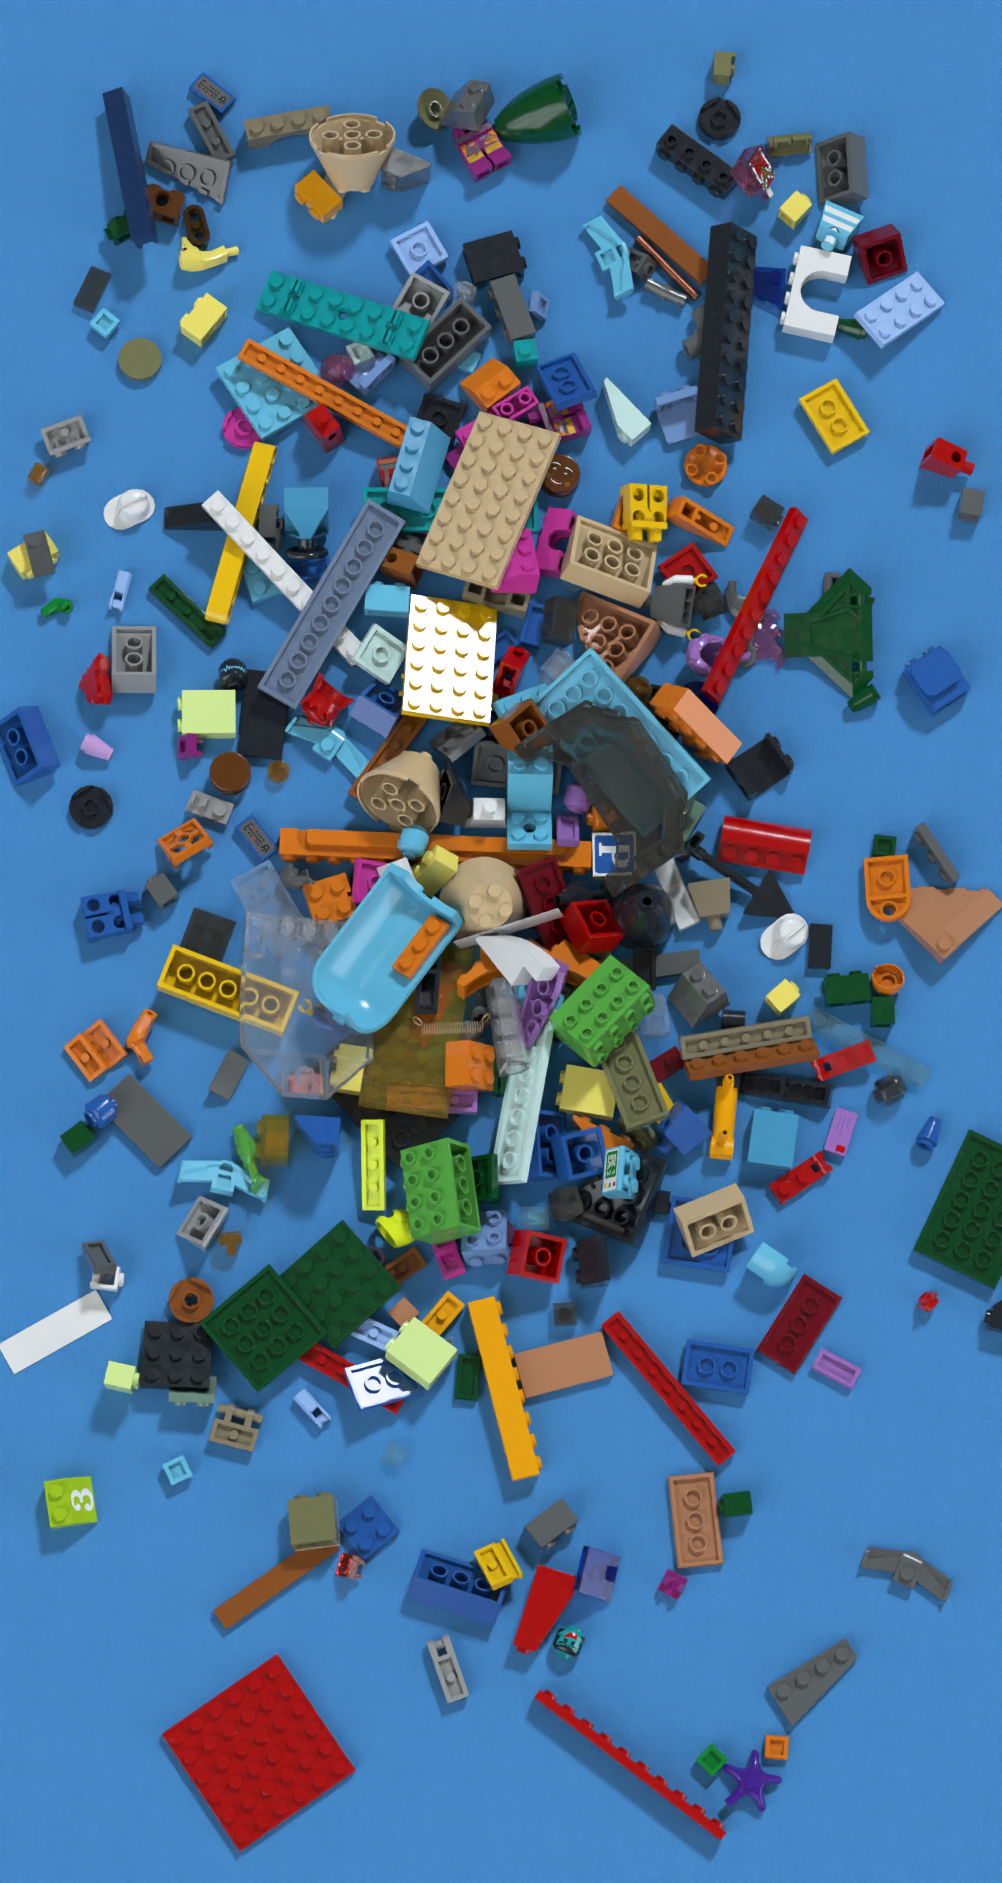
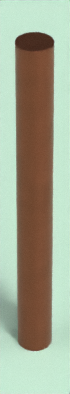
[634,235,700,301]

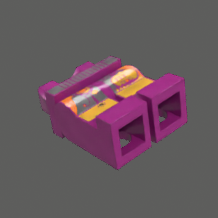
[452,122,512,183]
[526,400,592,443]

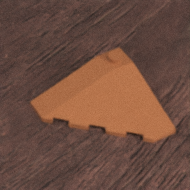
[572,591,662,682]
[885,886,1002,965]

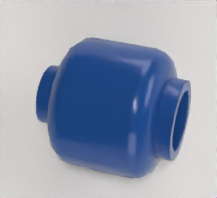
[83,1094,118,1128]

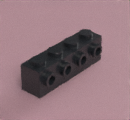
[655,124,741,200]

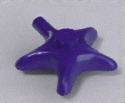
[722,1750,782,1812]

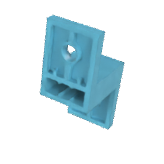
[506,738,553,850]

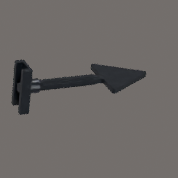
[675,831,795,918]

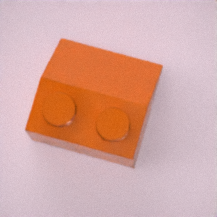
[459,358,521,413]

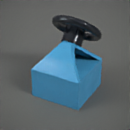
[284,487,329,560]

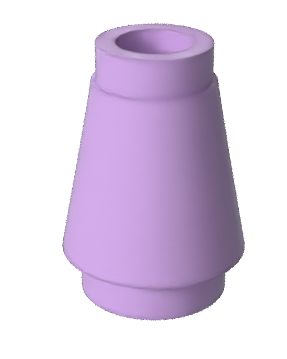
[79,733,114,761]

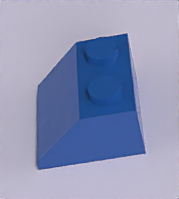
[349,679,403,738]
[549,1126,605,1181]

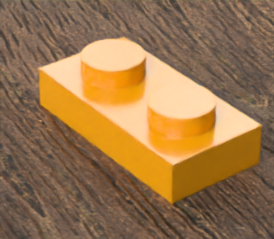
[422,1291,465,1336]

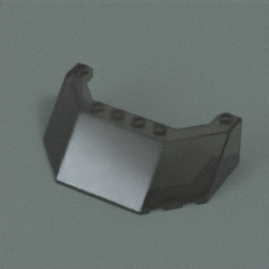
[514,700,688,897]

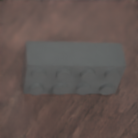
[399,297,492,393]

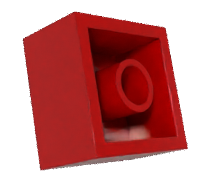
[559,899,625,954]
[507,1229,567,1284]

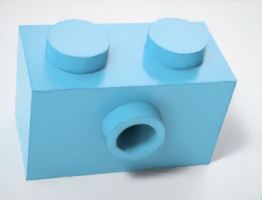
[364,581,410,618]

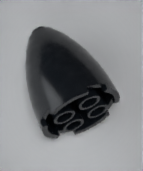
[611,882,675,950]

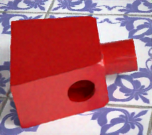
[919,437,975,478]

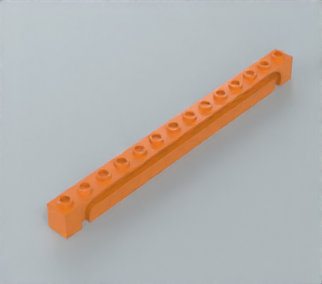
[279,828,592,875]

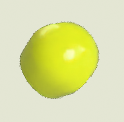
[375,1208,415,1248]

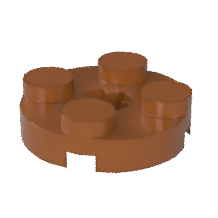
[169,1277,214,1323]

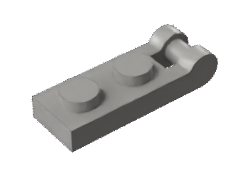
[426,1634,470,1704]

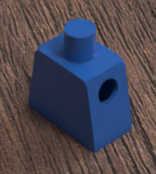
[656,1099,713,1156]

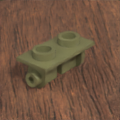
[767,132,812,158]
[616,1116,660,1155]

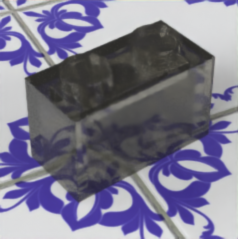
[540,596,579,648]

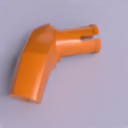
[126,1009,158,1066]

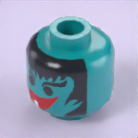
[552,1624,586,1661]

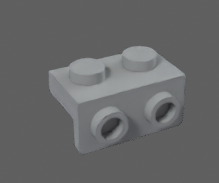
[40,414,91,457]

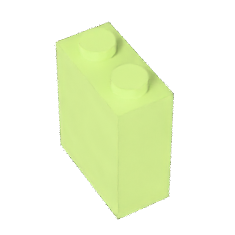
[178,690,236,739]
[385,1317,458,1390]

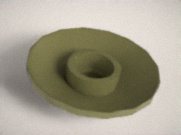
[417,88,450,130]

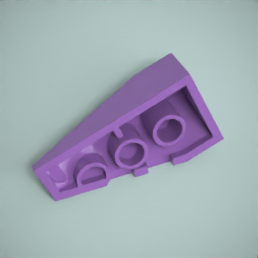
[514,958,569,1050]

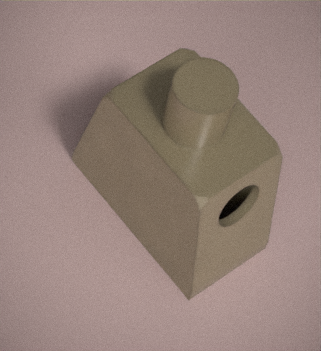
[686,877,730,932]

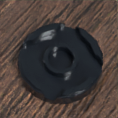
[698,98,741,140]
[69,785,114,830]

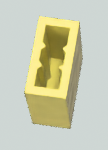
[555,1064,615,1121]

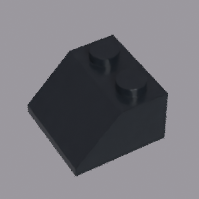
[439,761,473,826]
[572,1235,611,1289]

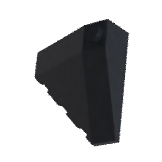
[553,1153,668,1250]

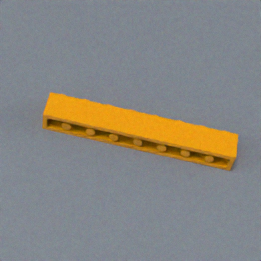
[467,1296,543,1482]

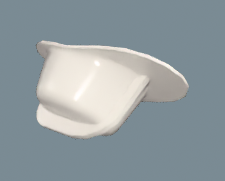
[103,489,155,530]
[760,913,809,960]

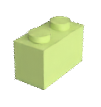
[104,1361,141,1394]

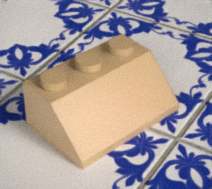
[673,1183,755,1258]

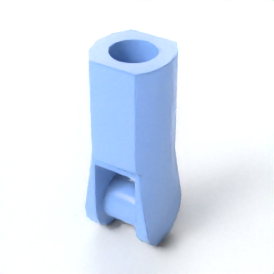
[109,570,132,612]
[293,1388,332,1429]

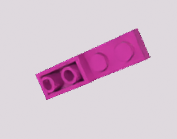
[454,385,540,448]

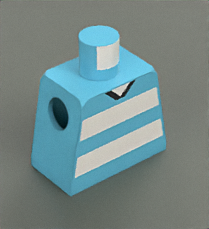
[815,200,864,251]

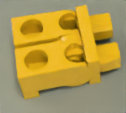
[620,483,667,543]

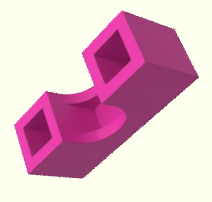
[536,507,577,578]

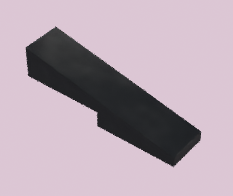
[739,1072,834,1109]

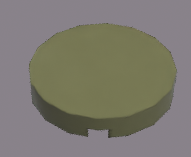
[118,338,162,381]

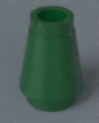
[836,318,867,340]
[847,684,881,713]

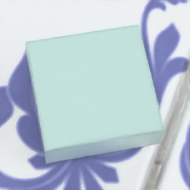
[346,342,375,367]

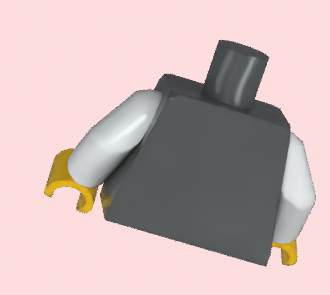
[643,574,707,640]

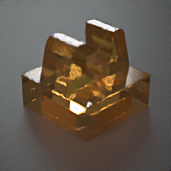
[219,1231,242,1255]

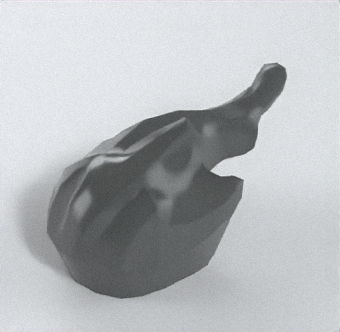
[279,864,315,891]

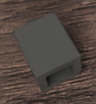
[957,487,985,523]
[145,873,179,911]

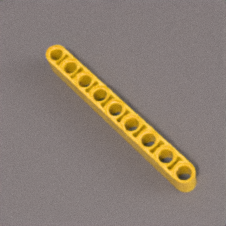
[205,441,277,625]

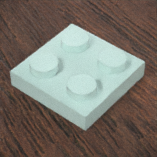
[351,624,406,685]

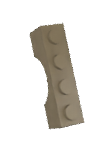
[244,105,331,150]

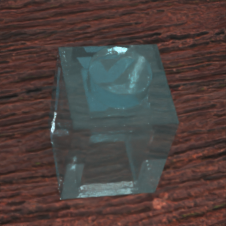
[517,1207,549,1233]

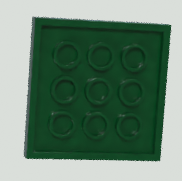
[280,1220,403,1349]
[199,1264,328,1393]

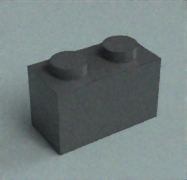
[524,1498,578,1550]

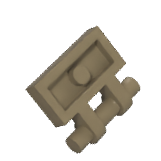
[209,1403,263,1453]

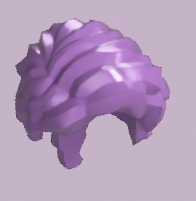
[686,633,751,677]

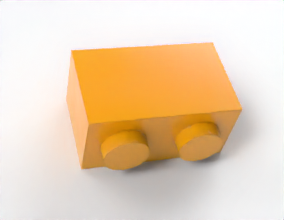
[294,170,343,224]

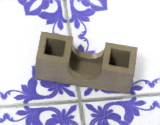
[462,581,531,619]

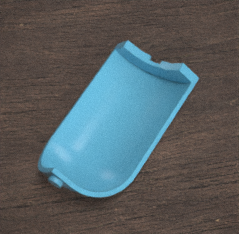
[312,863,464,1034]

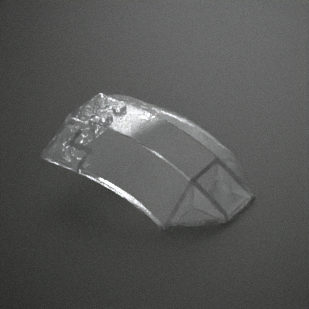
[240,912,374,1100]

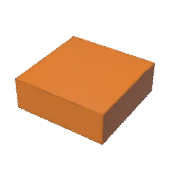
[764,1735,789,1760]

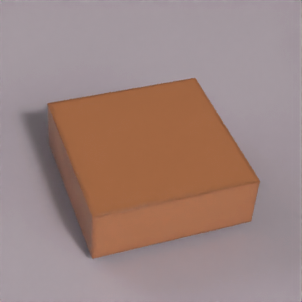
[388,1297,420,1327]

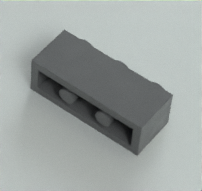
[487,274,536,347]

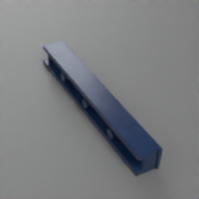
[102,87,159,249]

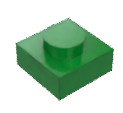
[695,1743,728,1777]

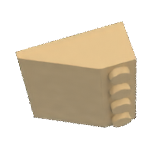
[560,515,658,609]

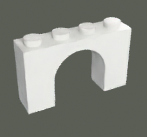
[779,245,852,343]

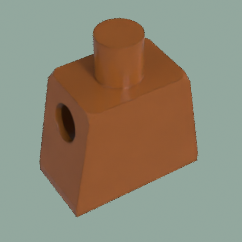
[379,547,424,590]

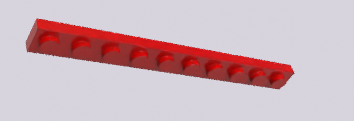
[701,507,808,703]
[534,1689,726,1840]

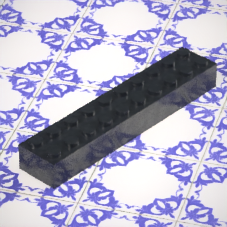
[694,222,757,444]

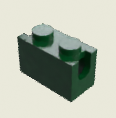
[822,970,872,1008]

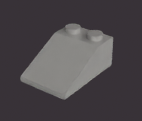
[112,626,156,693]

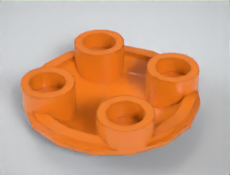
[684,444,727,487]

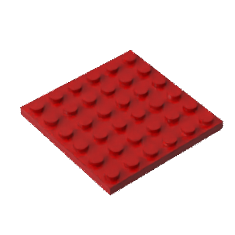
[162,1654,355,1851]

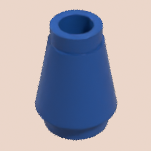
[916,1116,942,1151]

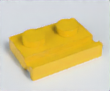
[473,1538,523,1591]

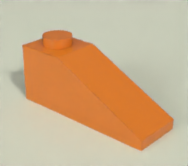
[666,496,735,547]

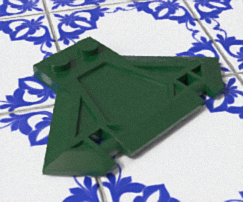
[784,568,874,698]

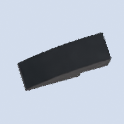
[414,952,443,1015]

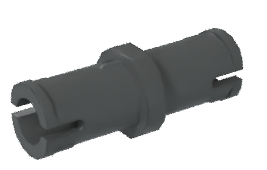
[643,278,688,308]

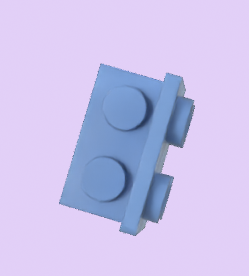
[335,347,395,397]

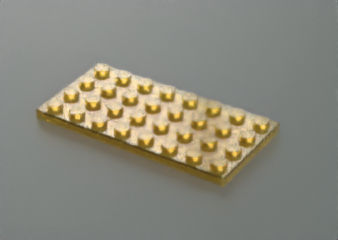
[358,945,474,1119]

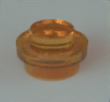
[267,760,290,783]

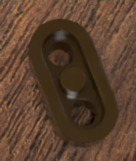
[183,205,210,248]

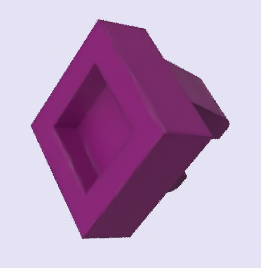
[178,733,203,760]
[657,1569,688,1600]

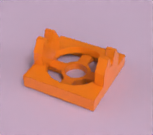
[157,818,213,870]

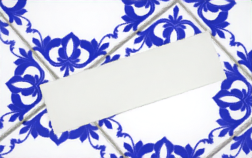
[454,908,564,949]
[0,1290,112,1374]

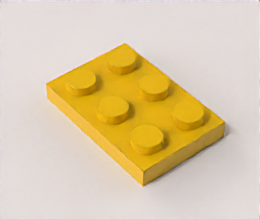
[798,378,870,455]

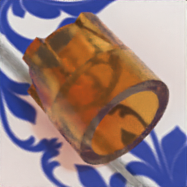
[28,462,50,486]

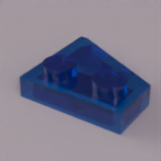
[753,266,786,311]

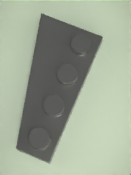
[145,141,233,204]
[767,1638,858,1727]

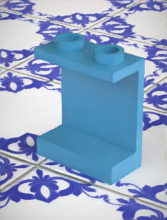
[746,1106,799,1171]

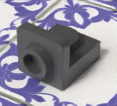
[628,247,657,282]

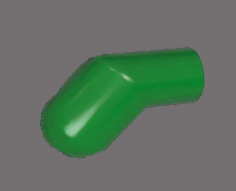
[40,598,73,618]

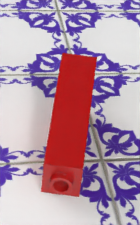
[513,1564,582,1655]

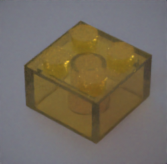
[256,1115,290,1168]

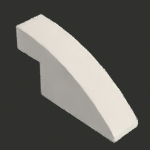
[476,935,560,986]

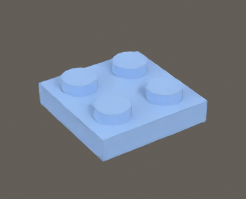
[390,221,449,277]

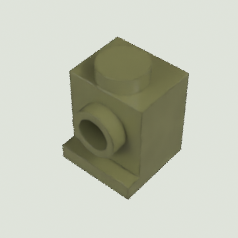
[712,51,736,86]

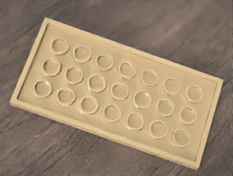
[416,411,561,590]

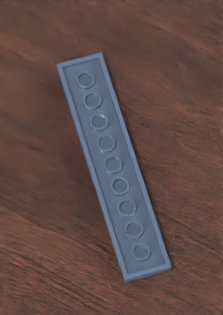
[257,499,406,710]

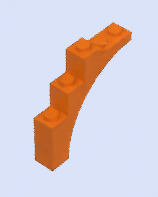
[457,938,601,1000]

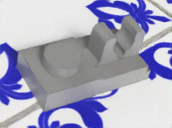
[185,790,235,826]

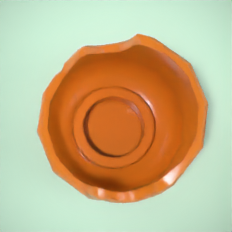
[871,963,905,996]

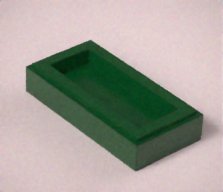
[454,1353,481,1402]

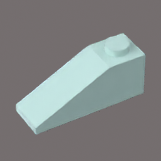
[603,378,651,447]

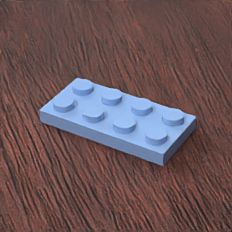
[854,271,945,349]

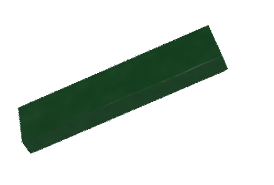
[148,574,227,650]

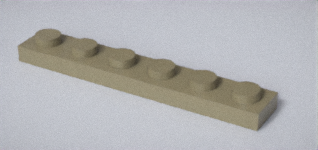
[678,1015,812,1060]

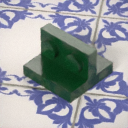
[471,1153,501,1205]

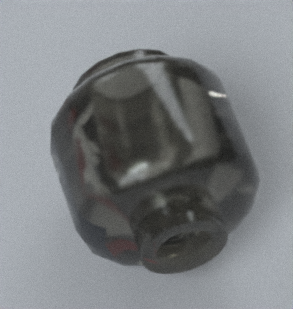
[872,1074,907,1107]

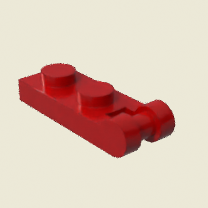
[810,1039,877,1082]
[768,1151,833,1205]

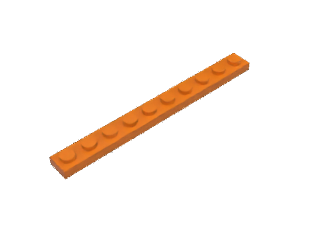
[237,338,407,449]

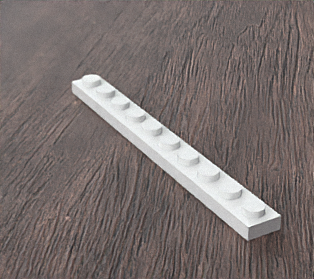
[202,490,361,667]

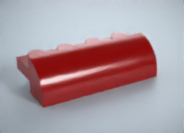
[717,815,812,875]

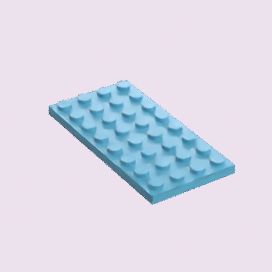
[533,647,711,839]

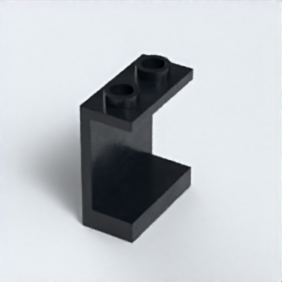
[462,230,527,291]
[724,732,794,802]

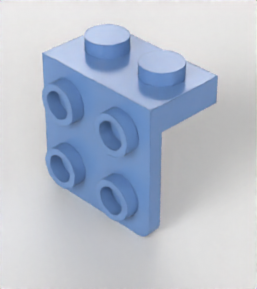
[654,385,701,445]
[461,1209,511,1267]

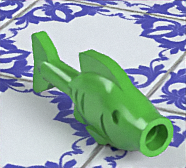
[232,1124,265,1192]

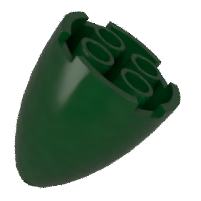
[492,73,582,144]

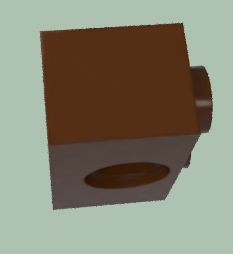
[147,184,186,227]

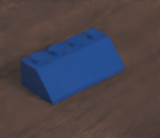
[406,1549,507,1626]

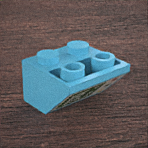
[602,1145,640,1199]

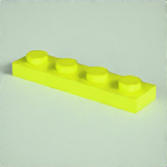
[361,1119,386,1210]

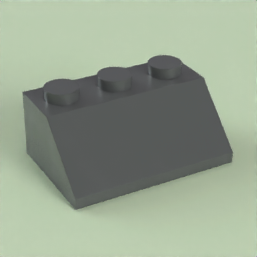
[815,131,869,205]

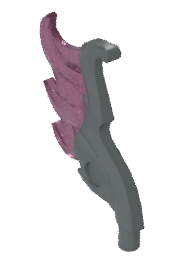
[725,580,785,669]

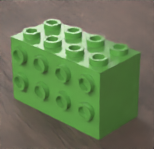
[549,954,656,1068]
[400,1138,481,1245]

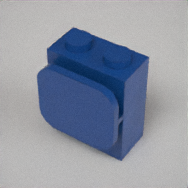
[902,645,971,717]

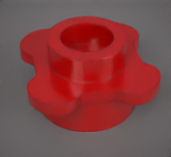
[916,1291,939,1312]

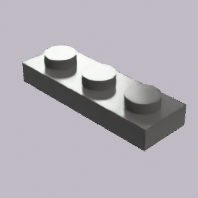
[188,100,236,160]
[914,822,960,886]

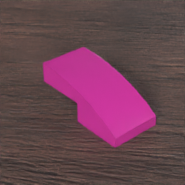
[431,1240,466,1281]

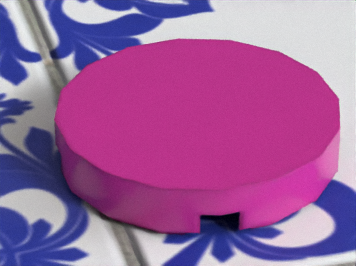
[222,407,262,450]

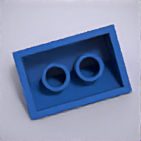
[0,706,61,786]
[527,1110,567,1182]
[295,1114,341,1159]

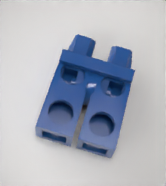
[80,889,144,943]

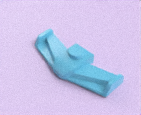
[582,216,634,301]
[285,715,369,779]
[177,1160,270,1203]

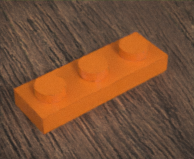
[392,914,450,981]

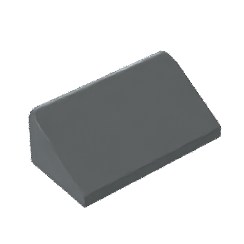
[208,1050,249,1101]

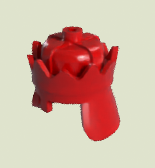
[300,673,355,728]

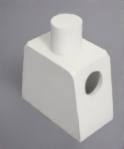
[465,798,507,828]

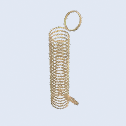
[412,1013,490,1035]

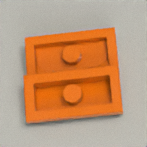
[63,1019,129,1082]

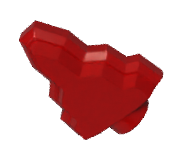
[78,653,113,705]

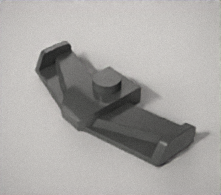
[859,1546,952,1602]

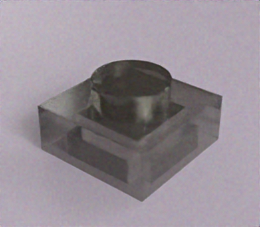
[553,1302,577,1327]

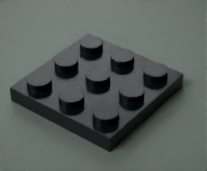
[140,1321,213,1391]

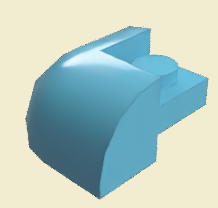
[746,1242,798,1287]

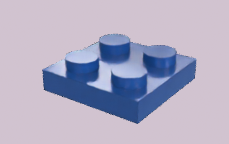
[339,1495,400,1560]

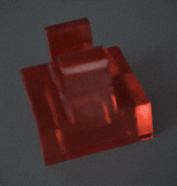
[335,1553,365,1579]

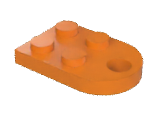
[863,854,911,922]

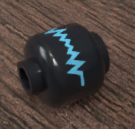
[218,658,248,692]

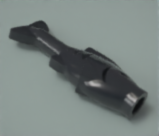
[553,881,614,908]

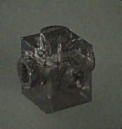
[693,583,727,621]
[548,1186,583,1223]

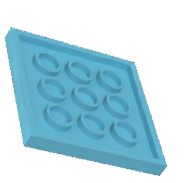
[215,327,324,440]

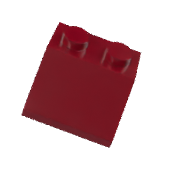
[852,223,908,285]

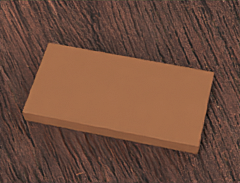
[514,1331,614,1399]
[668,1472,724,1569]

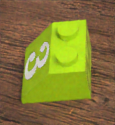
[44,1476,98,1530]

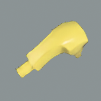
[178,237,239,272]

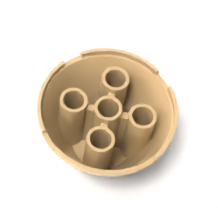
[309,113,396,193]
[357,751,440,834]
[439,857,527,946]

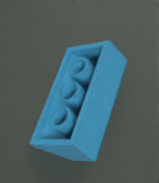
[386,417,451,514]

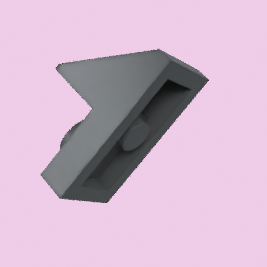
[23,530,56,579]

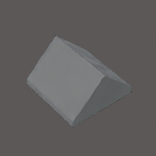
[392,272,450,326]
[176,1195,230,1252]

